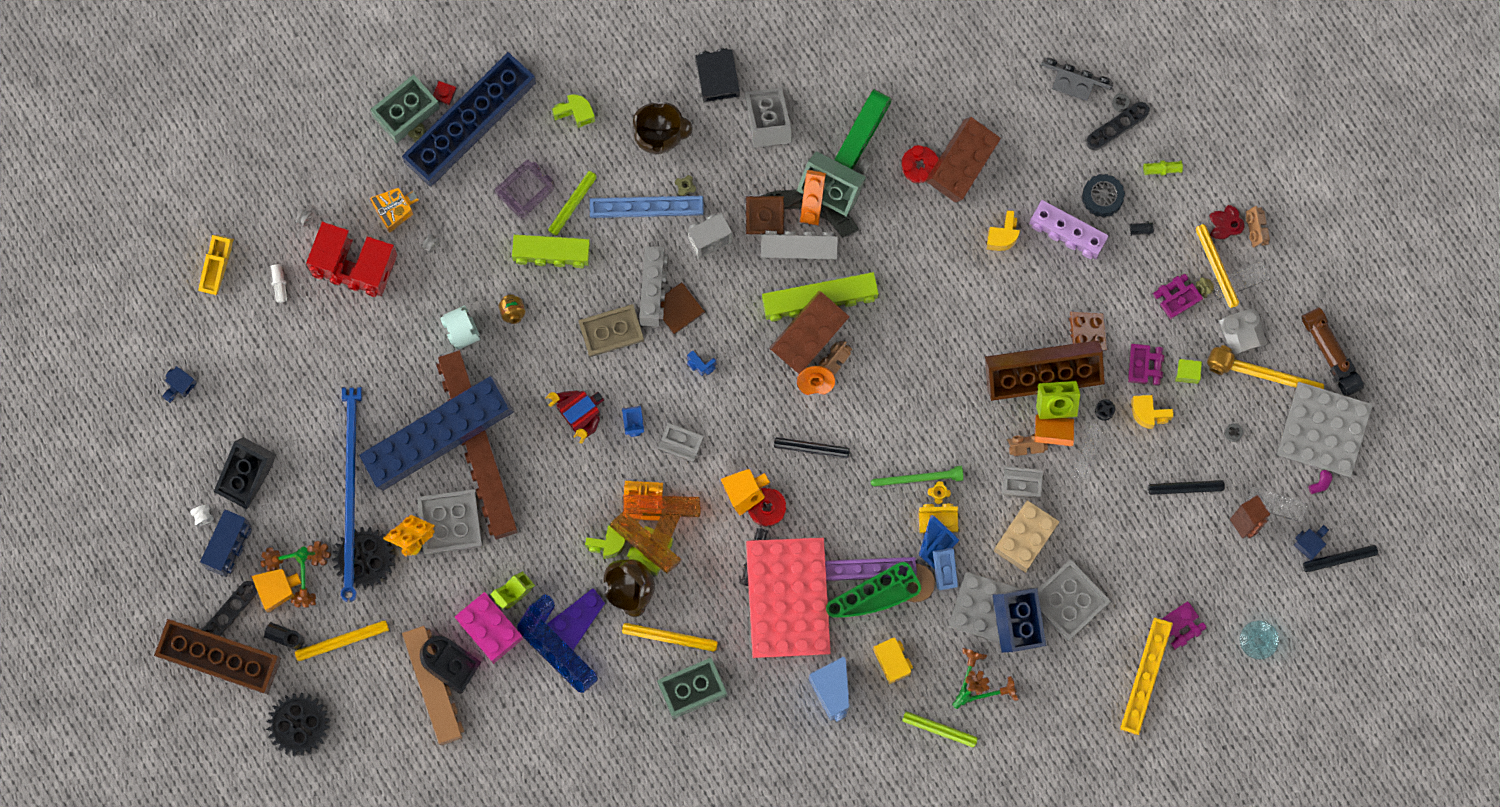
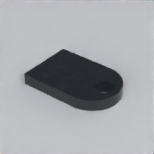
[420,636,481,694]

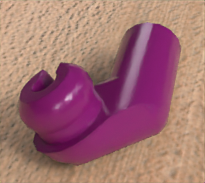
[1308,470,1333,495]

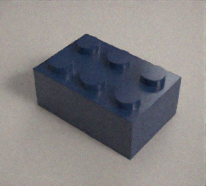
[200,509,252,578]
[992,588,1046,653]

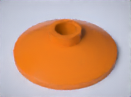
[797,366,835,395]

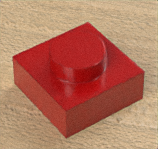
[433,81,457,106]

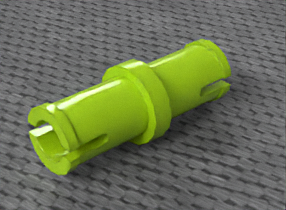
[1143,160,1183,176]

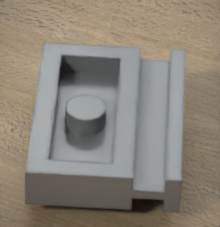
[658,423,704,463]
[1002,466,1043,499]

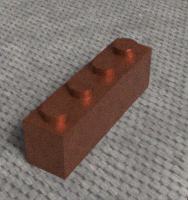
[1230,495,1271,539]

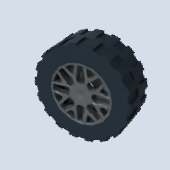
[1082,174,1125,218]

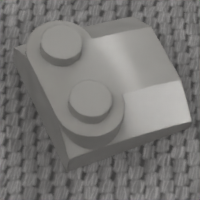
[1218,309,1268,355]

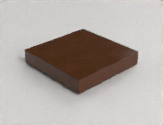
[746,196,784,234]
[661,282,705,335]

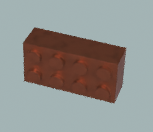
[925,117,1001,202]
[769,291,850,374]

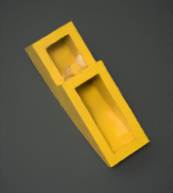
[198,234,234,295]

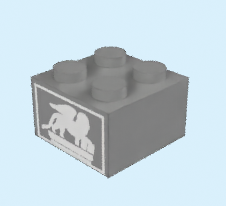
[688,213,732,259]

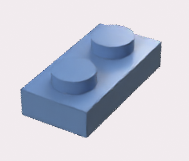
[933,548,958,590]

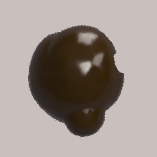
[633,102,693,155]
[603,559,655,617]

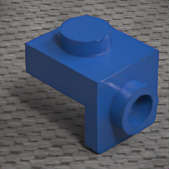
[687,351,717,376]
[622,406,644,437]

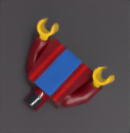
[545,390,604,444]

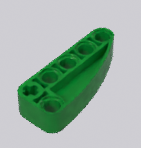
[834,89,892,170]
[826,561,921,617]

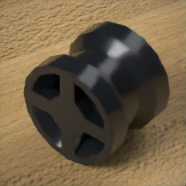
[1095,399,1115,421]

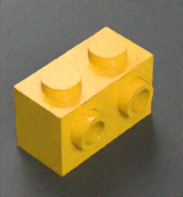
[873,637,913,685]

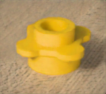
[928,481,951,504]

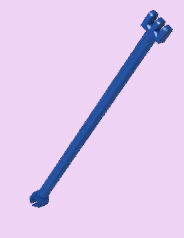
[340,387,362,603]

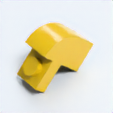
[986,210,1020,251]
[1131,395,1173,429]

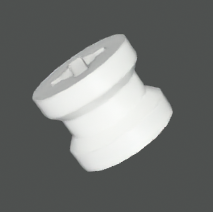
[190,504,214,527]

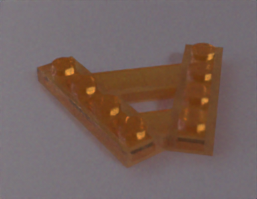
[610,495,701,574]

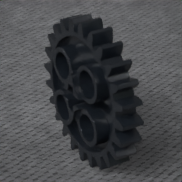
[332,527,396,590]
[266,693,331,757]

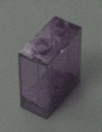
[495,159,554,220]

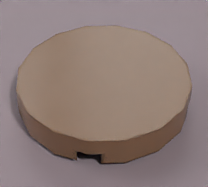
[907,564,935,603]

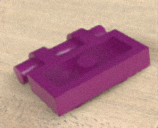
[1153,274,1203,320]
[1128,344,1164,386]
[1162,601,1207,650]

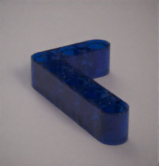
[517,594,598,693]

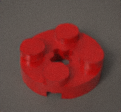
[901,145,939,183]
[748,488,786,527]

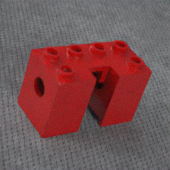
[306,222,397,297]

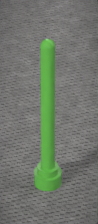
[871,466,964,486]

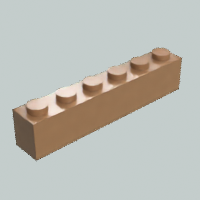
[402,626,464,746]

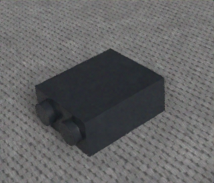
[695,48,740,103]

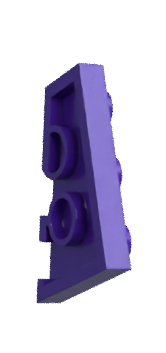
[547,588,605,654]

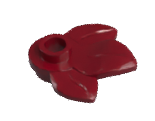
[1209,205,1245,240]

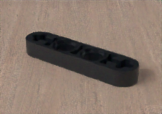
[1086,102,1150,150]
[202,581,258,636]

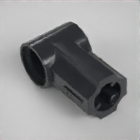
[264,622,305,650]

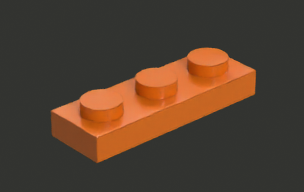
[800,170,826,225]

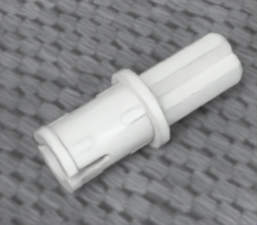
[270,264,287,303]

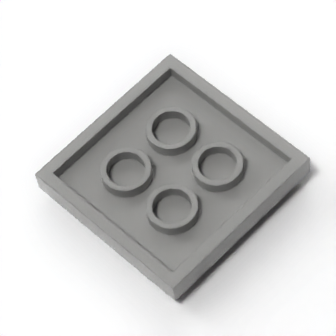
[417,489,482,555]
[1038,559,1111,641]
[948,572,1021,644]

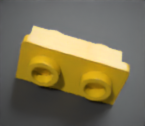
[919,504,958,533]

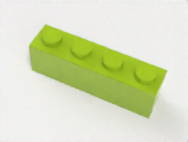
[512,235,590,268]

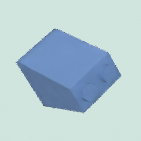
[809,657,849,722]

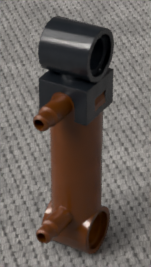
[1301,307,1364,397]

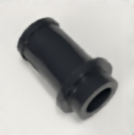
[1130,221,1154,236]

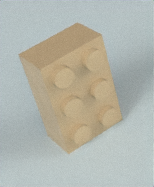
[994,500,1059,573]

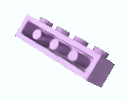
[1029,200,1109,259]

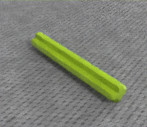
[548,171,597,236]
[903,712,978,747]

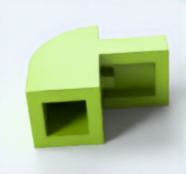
[552,94,595,128]
[585,525,628,559]
[490,571,535,609]

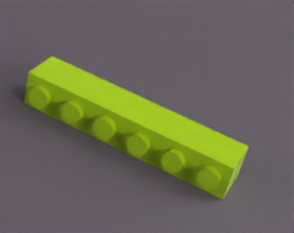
[762,272,879,322]

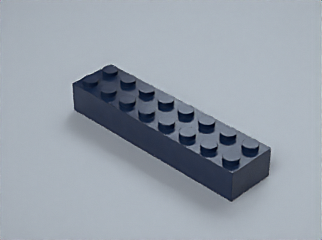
[402,52,536,187]
[359,376,514,491]

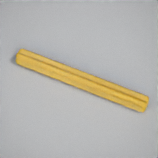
[1196,224,1239,308]
[1231,359,1324,389]
[295,620,389,661]
[622,623,718,652]

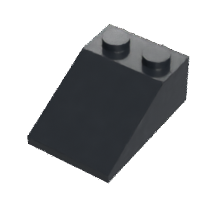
[213,437,277,509]

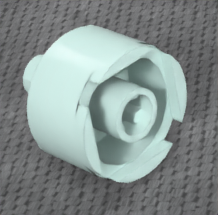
[440,305,481,349]

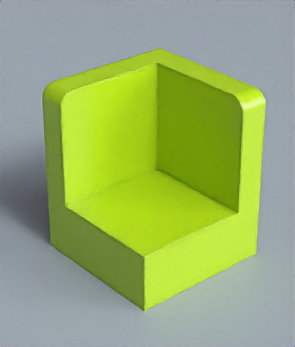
[1175,359,1202,384]

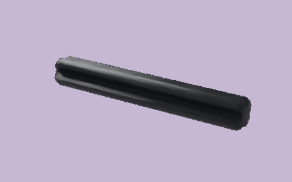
[774,437,850,459]
[1148,480,1225,495]
[1303,545,1378,573]

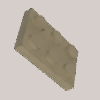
[578,304,644,358]

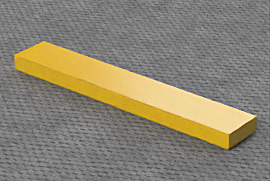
[1120,617,1173,735]

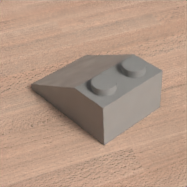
[745,88,791,148]

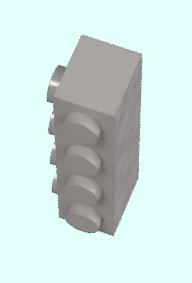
[761,231,838,259]
[640,246,668,327]

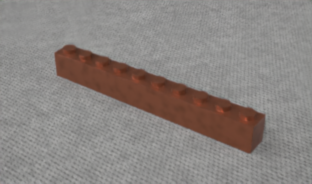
[436,350,518,540]

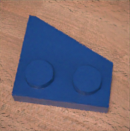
[919,515,959,569]

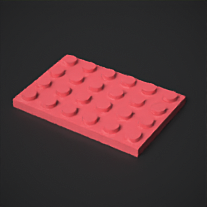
[746,538,831,658]

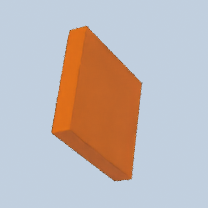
[1035,415,1074,446]

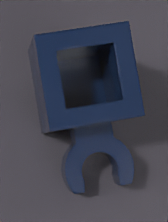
[162,366,197,403]
[1294,525,1329,560]

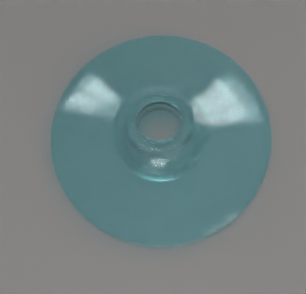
[1240,621,1279,660]

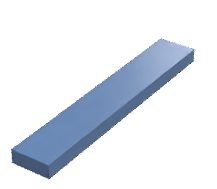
[590,196,704,218]

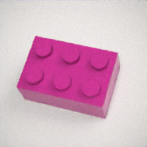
[455,592,523,664]

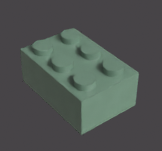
[370,74,440,144]
[796,151,866,216]
[657,658,727,719]

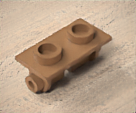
[1246,206,1270,248]
[818,341,852,375]
[1007,433,1048,456]

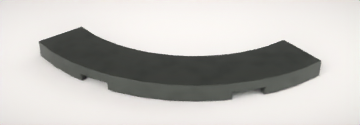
[761,189,859,239]

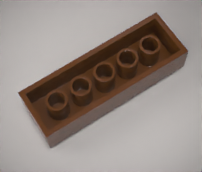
[985,340,1105,401]
[154,619,281,695]

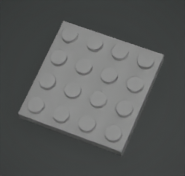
[1276,382,1373,478]

